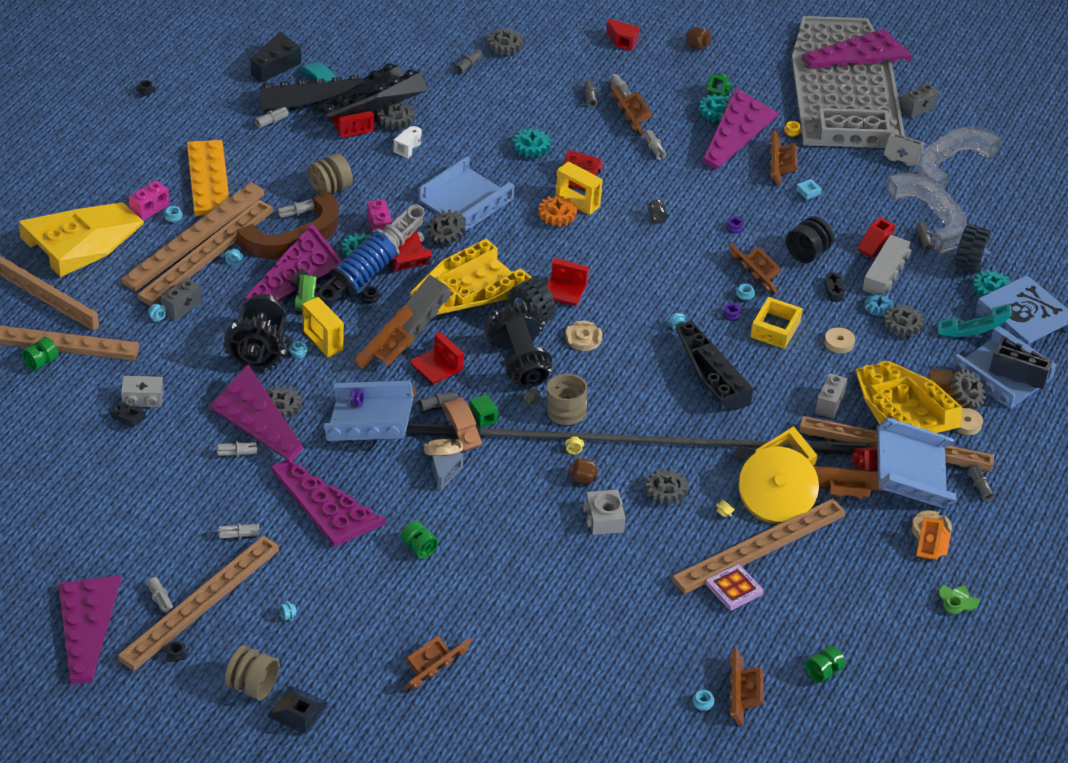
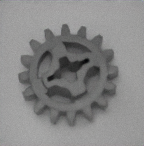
[487,27,524,56]
[378,102,415,130]
[427,209,467,247]
[883,304,925,338]
[949,369,986,410]
[267,385,302,420]
[645,468,689,506]

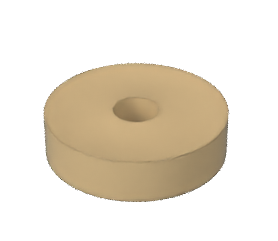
[825,328,855,353]
[954,408,983,435]

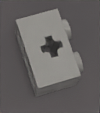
[884,133,925,167]
[815,373,847,419]
[121,376,163,407]

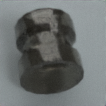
[647,199,668,225]

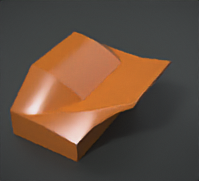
[916,517,951,560]

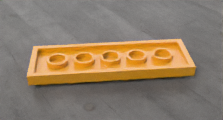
[187,140,229,216]

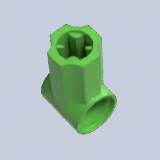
[295,275,317,312]

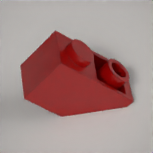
[606,19,639,51]
[857,217,895,258]
[852,447,878,470]

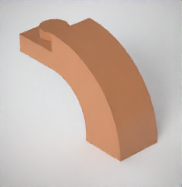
[441,397,482,452]

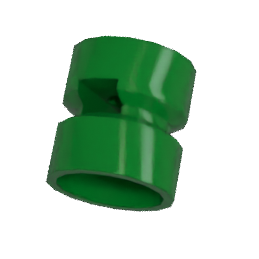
[21,337,58,371]
[400,520,439,559]
[805,645,845,683]

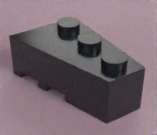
[250,31,301,83]
[989,335,1053,389]

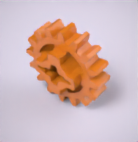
[538,195,577,227]

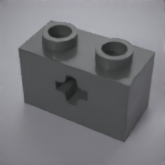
[900,83,939,119]
[161,278,201,321]

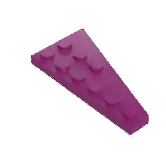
[801,29,913,68]
[702,88,779,170]
[244,224,342,302]
[209,365,304,462]
[272,460,386,547]
[58,575,122,685]

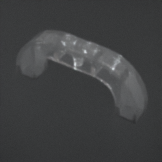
[917,127,1002,195]
[886,173,967,254]

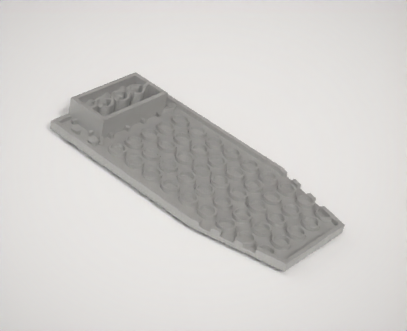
[791,16,905,149]

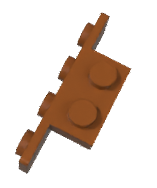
[610,84,653,136]
[770,130,798,186]
[728,242,781,295]
[354,305,414,370]
[813,466,886,498]
[403,635,473,691]
[729,648,764,726]

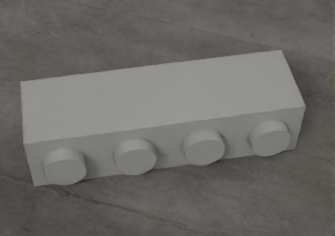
[862,235,911,296]

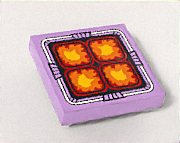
[705,564,764,611]

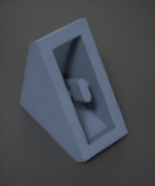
[432,452,463,491]

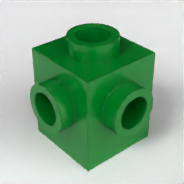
[706,73,732,97]

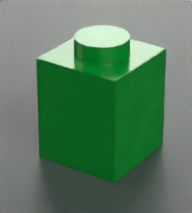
[470,394,498,428]

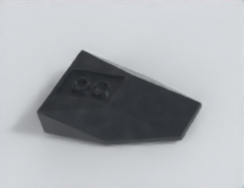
[312,63,428,118]

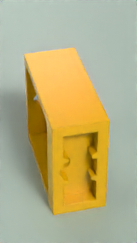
[555,162,603,215]
[302,297,344,358]
[750,297,803,349]
[755,426,817,466]

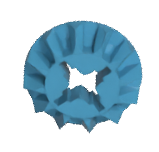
[864,293,894,316]

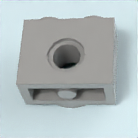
[583,490,626,535]

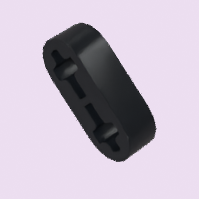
[824,272,845,302]

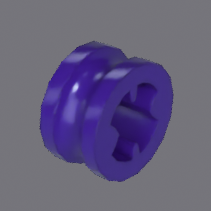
[727,217,744,234]
[723,303,741,321]
[350,389,364,407]

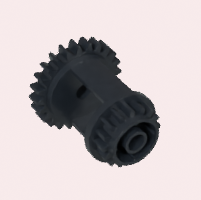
[223,293,287,373]
[484,302,552,388]

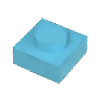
[796,179,822,199]

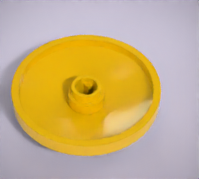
[739,447,819,524]

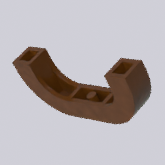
[237,192,339,259]

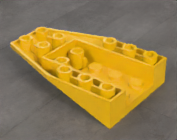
[19,202,144,277]
[410,239,532,315]
[856,361,962,433]

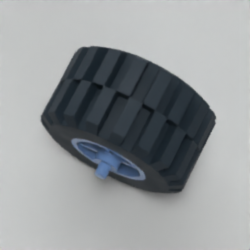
[955,224,991,273]
[508,278,556,323]

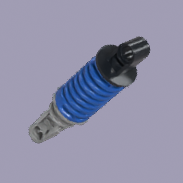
[319,205,424,308]

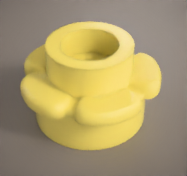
[565,437,584,455]
[716,500,735,518]

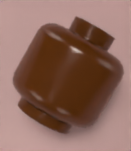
[686,27,712,50]
[568,458,598,485]

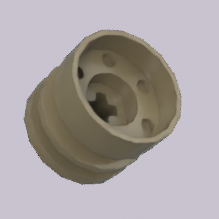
[307,153,353,196]
[547,374,587,425]
[225,645,280,701]

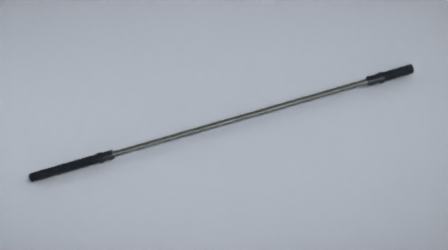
[406,423,869,454]

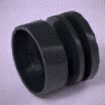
[785,216,834,264]

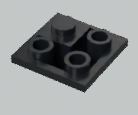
[268,685,328,734]

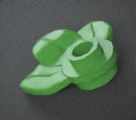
[939,585,980,614]

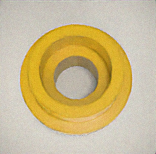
[784,121,801,137]

